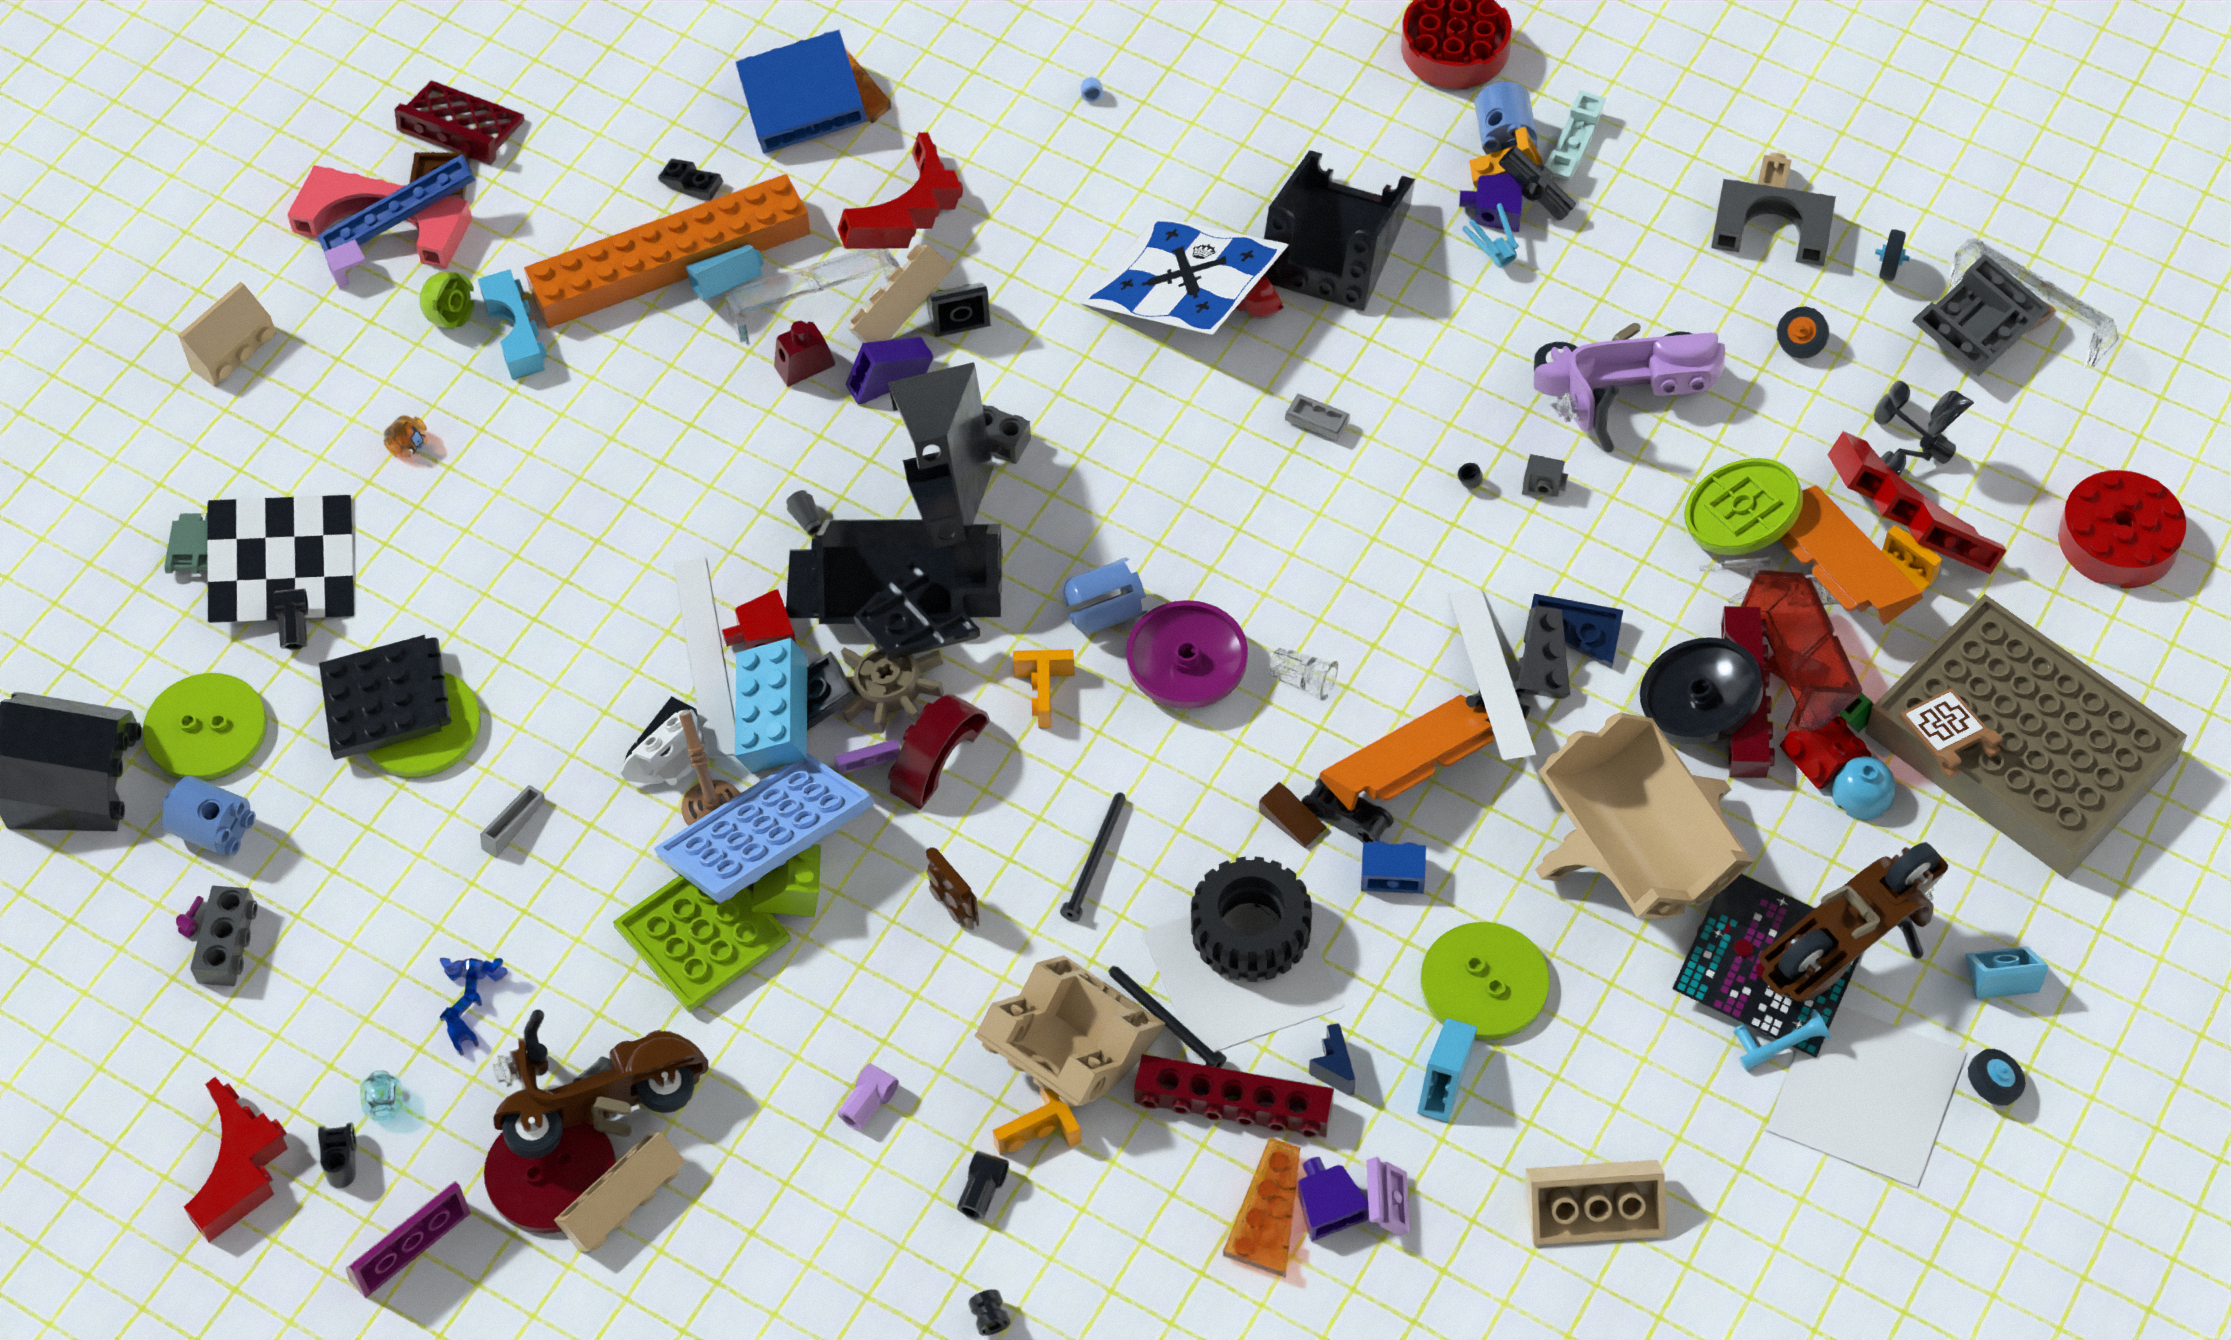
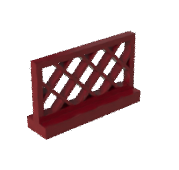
[394,80,525,165]

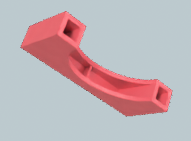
[287,165,472,269]

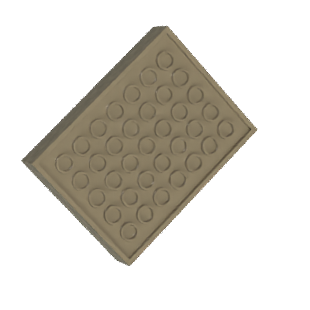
[1865,594,2188,879]

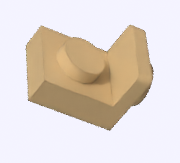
[1758,153,1792,188]

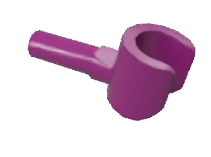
[176,896,204,938]

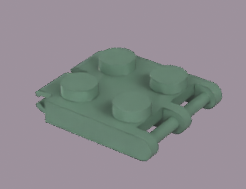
[164,513,208,574]

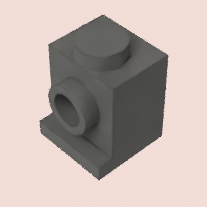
[1522,454,1569,497]

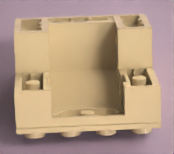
[974,955,1166,1107]

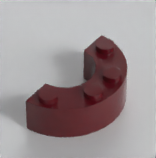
[888,694,990,810]

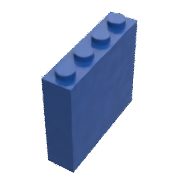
[735,30,868,154]

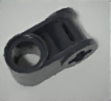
[318,1122,357,1188]

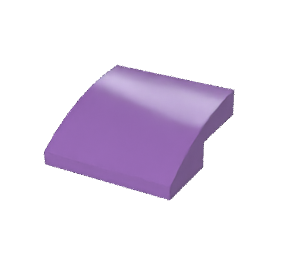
[834,739,900,774]

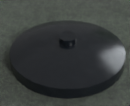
[1640,637,1764,744]

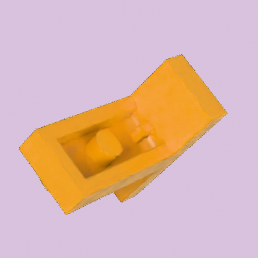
[1469,127,1543,188]
[1013,649,1075,728]
[992,1087,1081,1154]

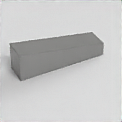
[480,785,545,858]

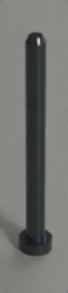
[1060,792,1126,922]
[1108,966,1227,1068]

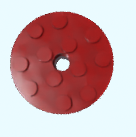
[1401,0,1512,89]
[2058,470,2186,588]

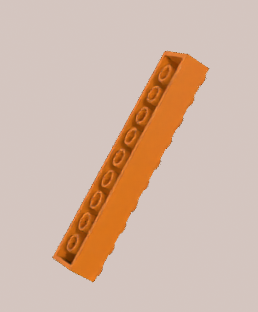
[524,173,810,329]

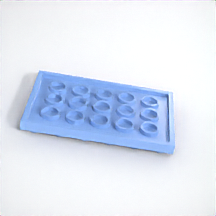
[654,753,874,904]

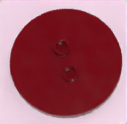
[484,1122,616,1234]

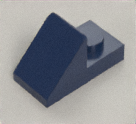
[1309,1023,1356,1096]

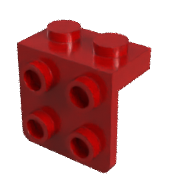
[1779,713,1872,790]

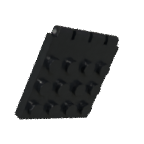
[319,635,452,760]

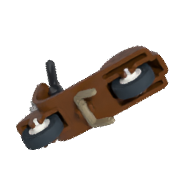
[1759,842,1948,1002]
[493,1009,709,1159]

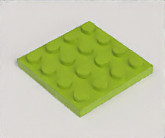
[613,874,791,1013]

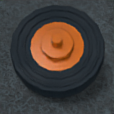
[1777,306,1829,359]

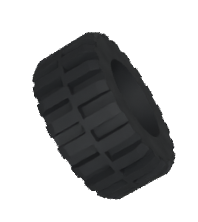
[1191,856,1312,982]

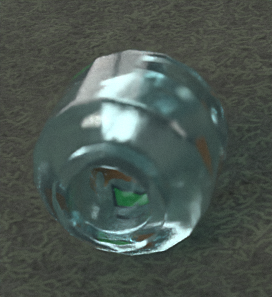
[359,1070,403,1121]

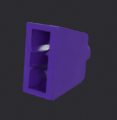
[1459,174,1522,232]
[1298,1157,1369,1242]

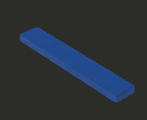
[317,154,476,252]

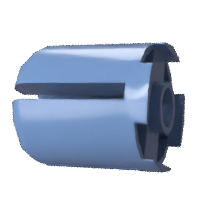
[1063,557,1148,634]

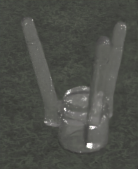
[1699,556,1778,603]

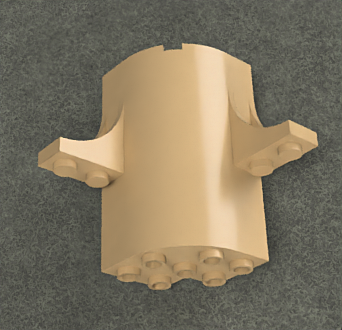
[1535,713,1753,919]

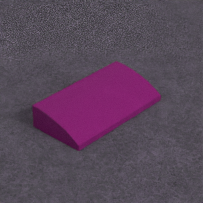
[346,1181,471,1298]

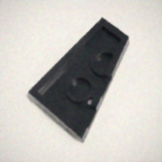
[1514,606,1570,699]

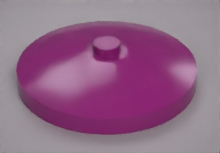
[1126,600,1248,709]

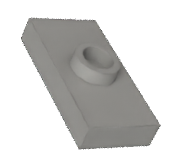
[1285,393,1350,441]

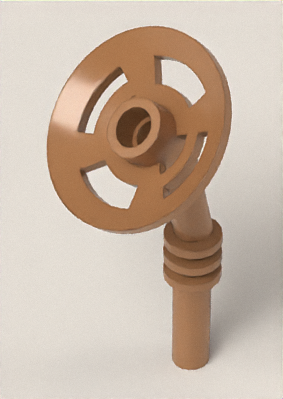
[679,712,740,826]

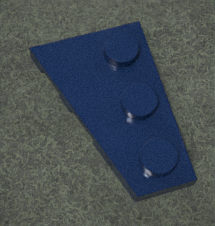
[1531,594,1623,669]

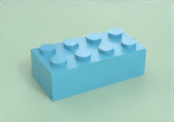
[735,638,807,773]

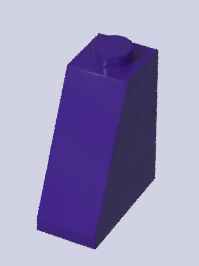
[845,337,934,404]

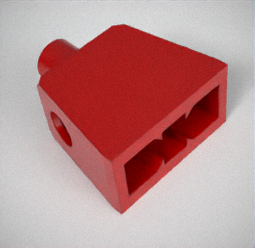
[722,589,796,650]

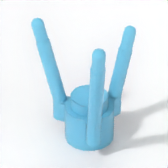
[1462,203,1519,268]

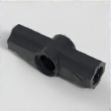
[1498,146,1576,221]

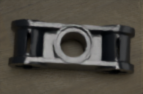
[1301,777,1394,843]

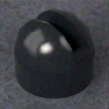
[1458,463,1483,489]

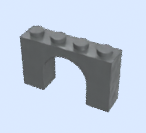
[1711,179,1836,266]

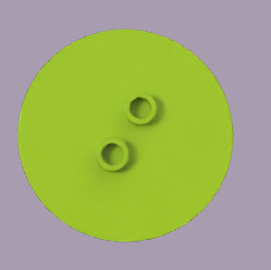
[1684,458,1803,555]
[365,672,481,777]
[143,673,267,781]
[1420,922,1549,1040]

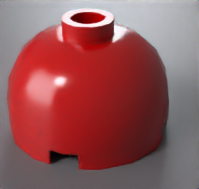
[1236,275,1284,319]

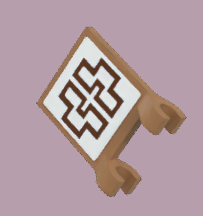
[1899,688,2003,779]

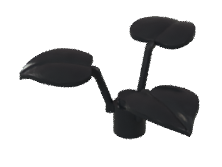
[1874,381,1974,476]

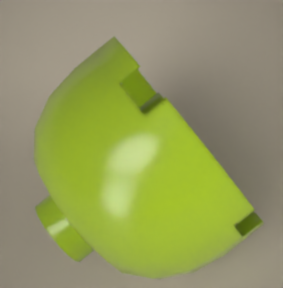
[419,272,475,329]

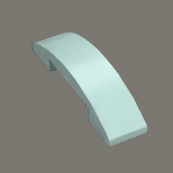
[1544,90,1606,181]

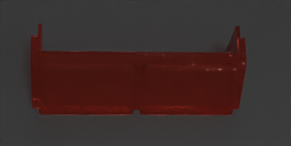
[1740,570,1863,732]

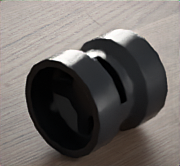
[968,1289,1011,1336]

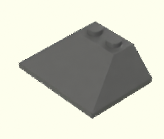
[1912,254,2051,377]

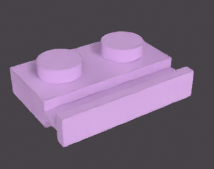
[1366,1156,1410,1236]

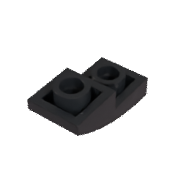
[658,158,724,201]

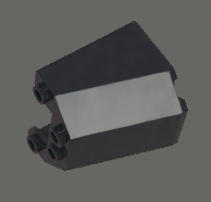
[0,692,141,832]

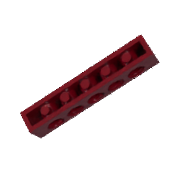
[1134,1054,1334,1138]

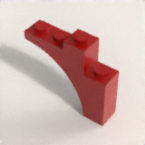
[183,1076,288,1243]

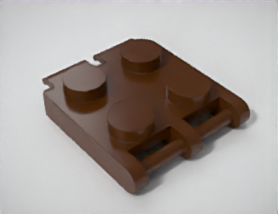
[926,847,979,930]

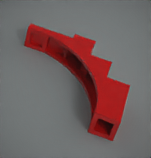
[837,132,963,249]

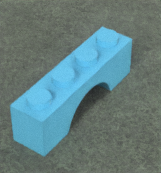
[478,269,547,380]

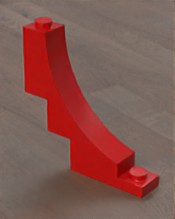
[1827,431,2007,575]

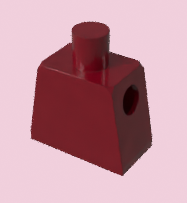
[774,321,836,387]

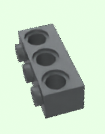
[982,404,1031,464]
[190,885,258,986]

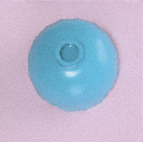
[1831,756,1896,820]

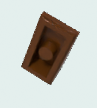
[1259,782,1326,848]

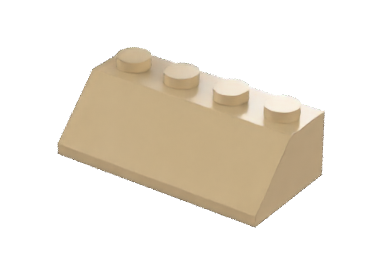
[1526,1160,1666,1245]

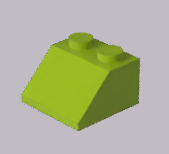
[752,844,821,917]

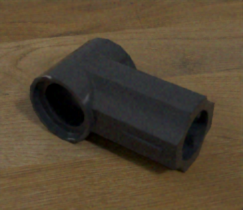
[274,588,308,650]
[957,1151,1009,1220]

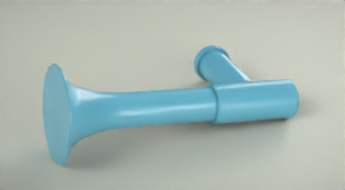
[1733,1009,1830,1070]

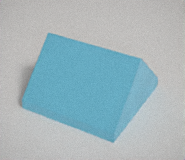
[1965,946,2048,999]

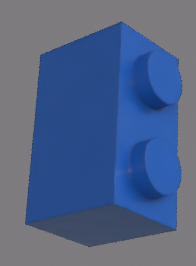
[1361,841,1426,894]

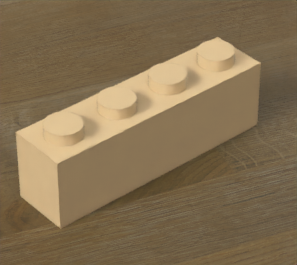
[848,244,954,343]
[554,1131,685,1251]

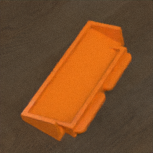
[1778,485,1924,626]
[1319,694,1494,811]

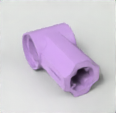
[838,1063,899,1130]

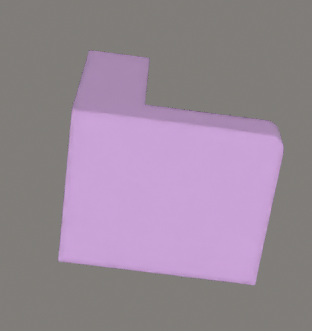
[324,240,366,289]

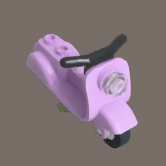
[1534,323,1725,452]

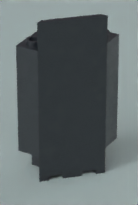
[786,519,1003,624]

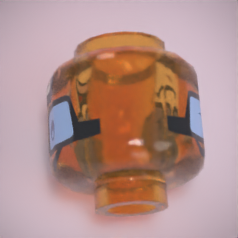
[383,415,427,458]

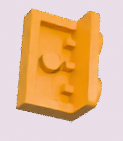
[1881,525,1942,593]

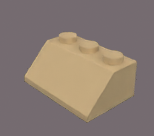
[178,282,276,387]

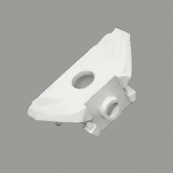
[620,709,706,785]

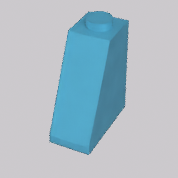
[685,244,764,301]
[1417,1018,1477,1122]

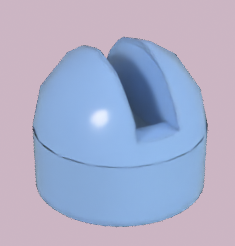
[1081,77,1103,101]

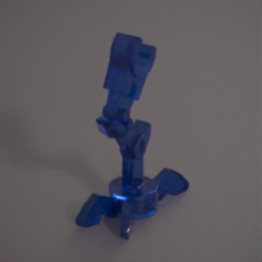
[439,958,508,1056]

